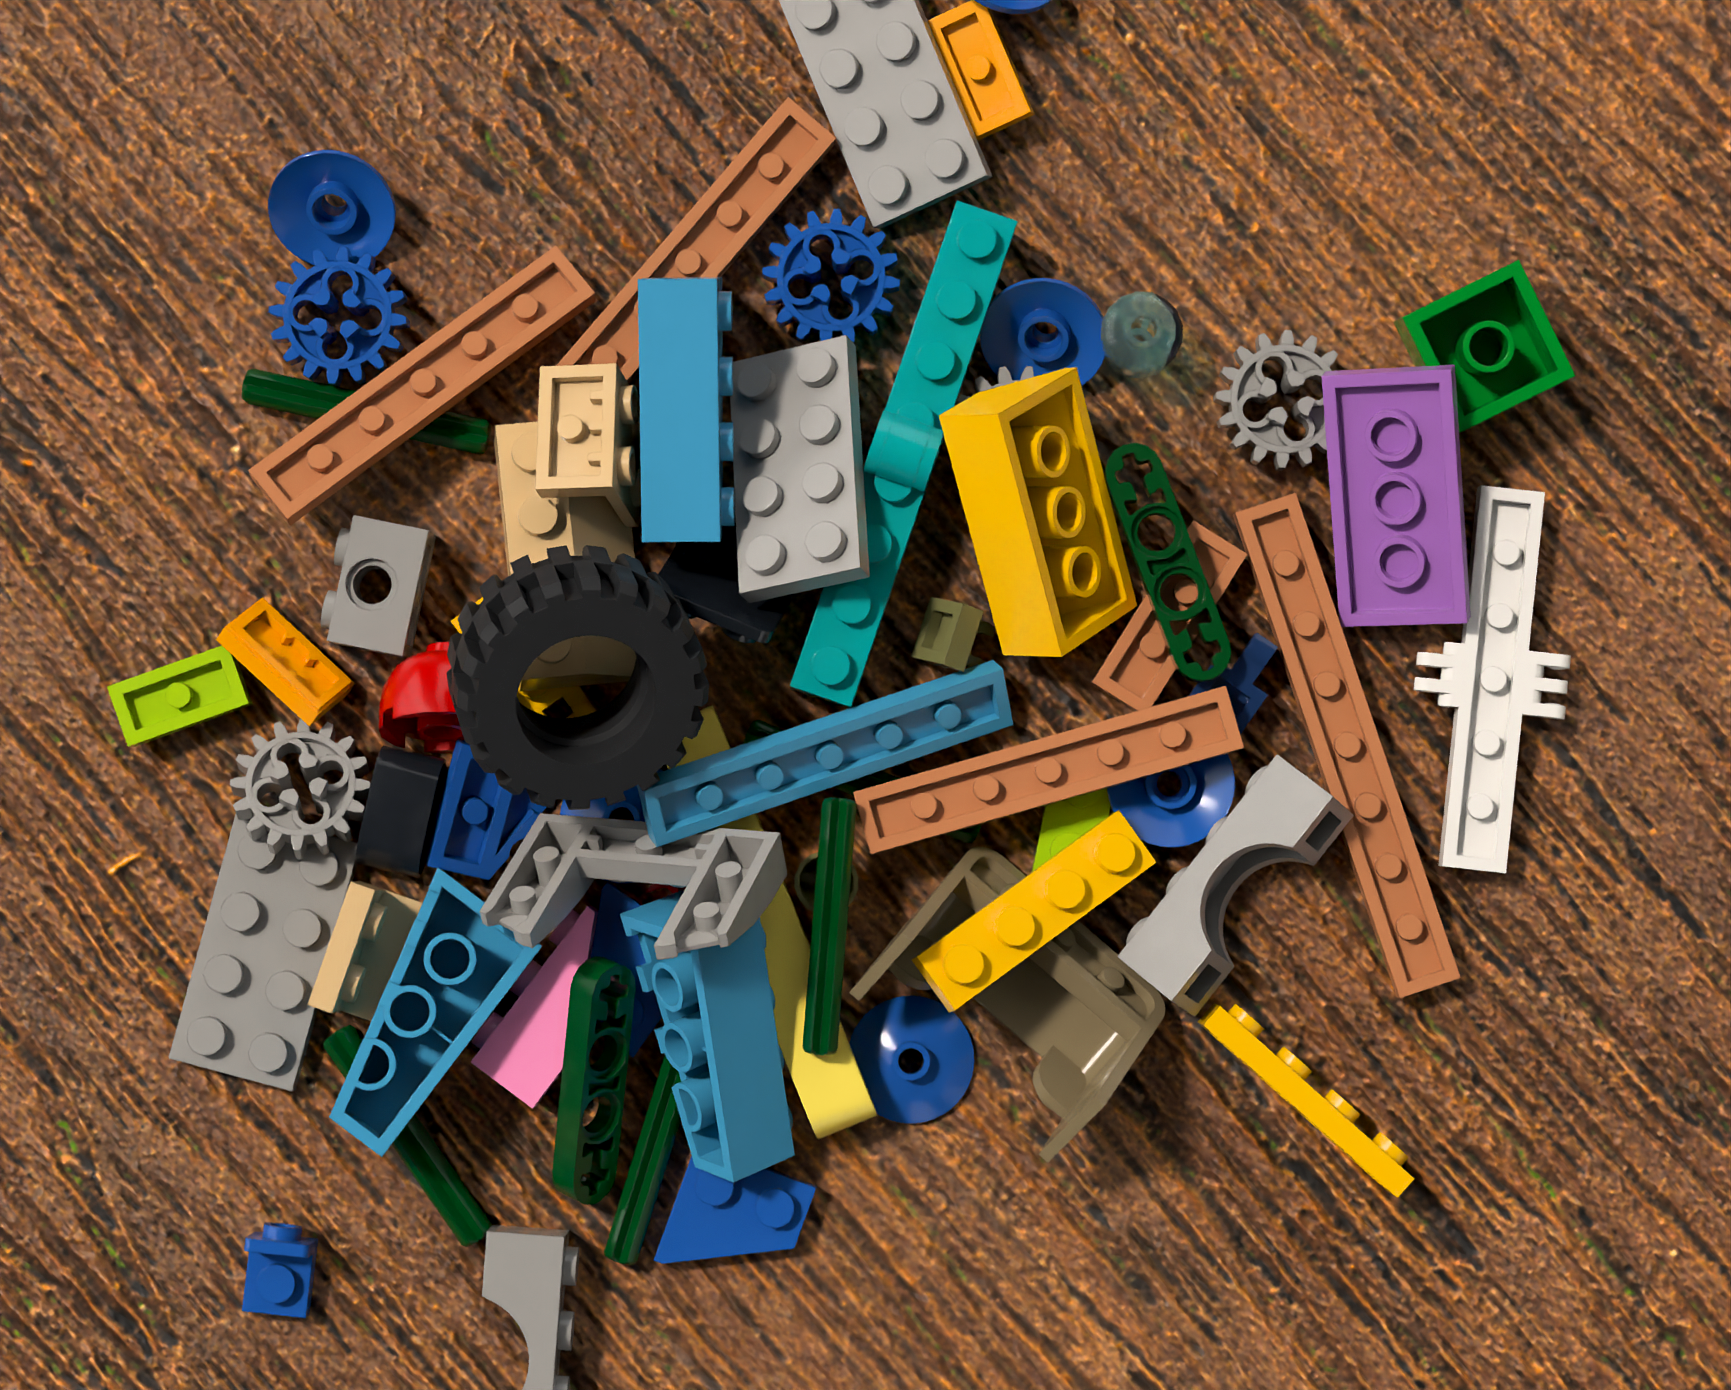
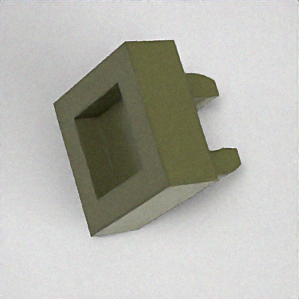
[911,597,996,672]

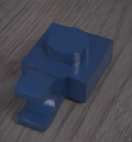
[1189,633,1278,734]

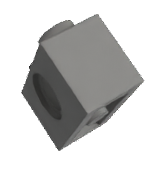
[320,515,436,659]

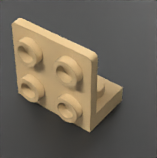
[535,363,641,527]
[307,881,423,1021]

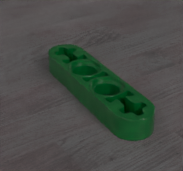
[1104,443,1231,683]
[552,956,636,1205]

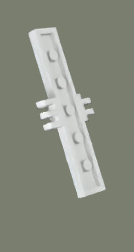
[1413,485,1571,873]

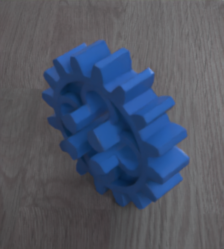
[762,208,900,344]
[268,246,410,387]

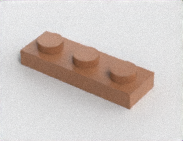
[1091,520,1247,711]

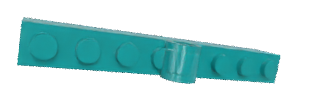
[790,200,1017,709]

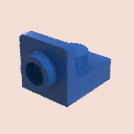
[242,1223,318,1318]

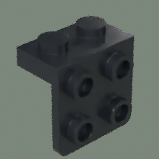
[658,515,795,643]

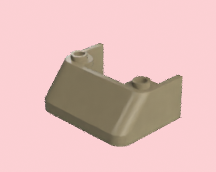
[849,847,1165,1162]

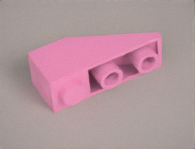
[471,905,598,1109]

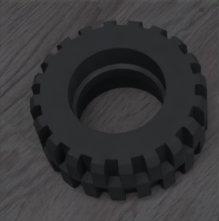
[446,545,709,810]

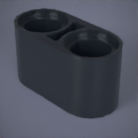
[356,745,447,878]

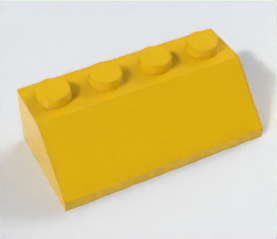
[939,367,1137,657]

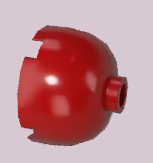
[379,642,464,754]

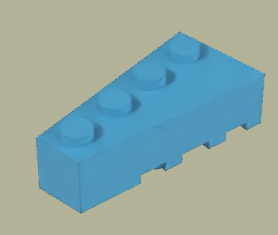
[638,277,735,542]
[329,868,542,1157]
[620,891,795,1183]

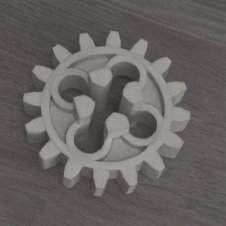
[1213,330,1338,471]
[230,718,371,859]

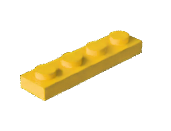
[912,810,1156,1013]
[1198,1003,1414,1198]

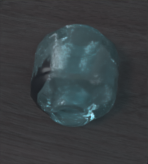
[1100,291,1183,379]

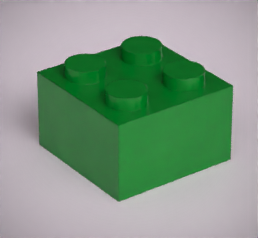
[1393,260,1576,433]

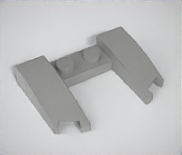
[480,813,787,960]

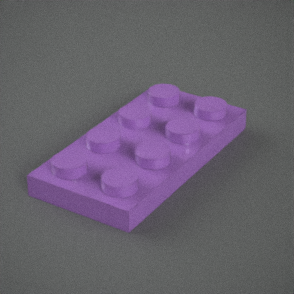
[1322,365,1471,627]

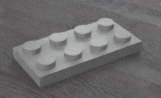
[779,0,993,229]
[730,335,870,603]
[169,814,358,1091]

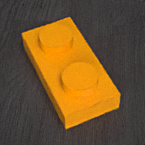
[928,0,1035,140]

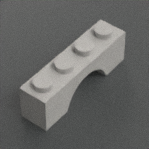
[1117,754,1354,1017]
[482,1225,579,1390]

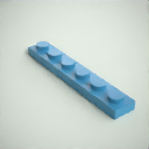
[637,660,1013,847]

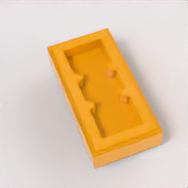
[216,597,355,727]

